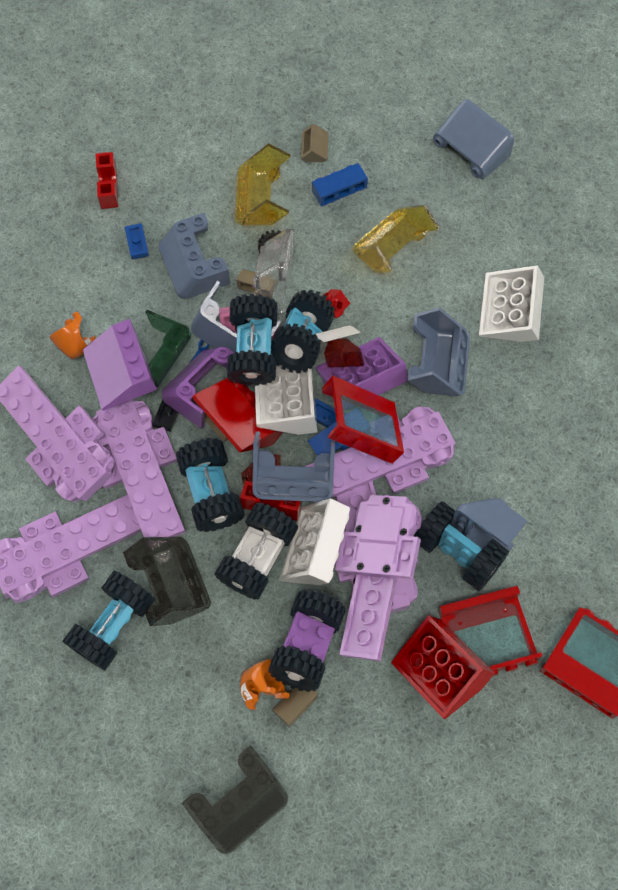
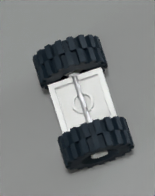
[214,503,298,600]

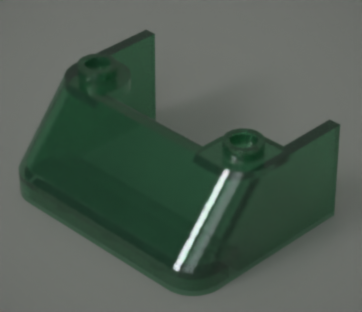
[145,310,191,388]

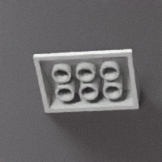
[479,265,544,342]
[255,365,318,435]
[279,498,350,585]

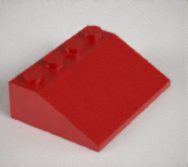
[192,378,283,453]
[391,615,495,719]

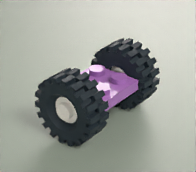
[268,589,346,692]

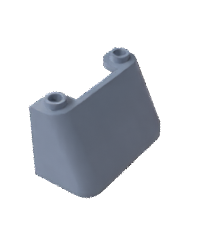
[433,99,514,180]

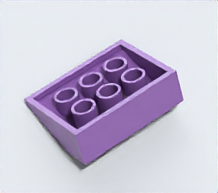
[83,319,157,411]
[315,337,408,412]

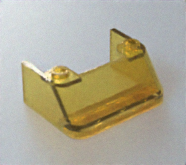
[235,143,291,226]
[352,204,440,273]

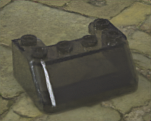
[123,537,211,626]
[181,745,288,854]

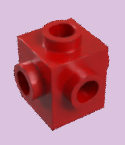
[322,289,350,318]

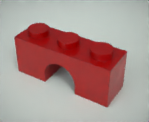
[95,152,119,209]
[240,481,302,521]

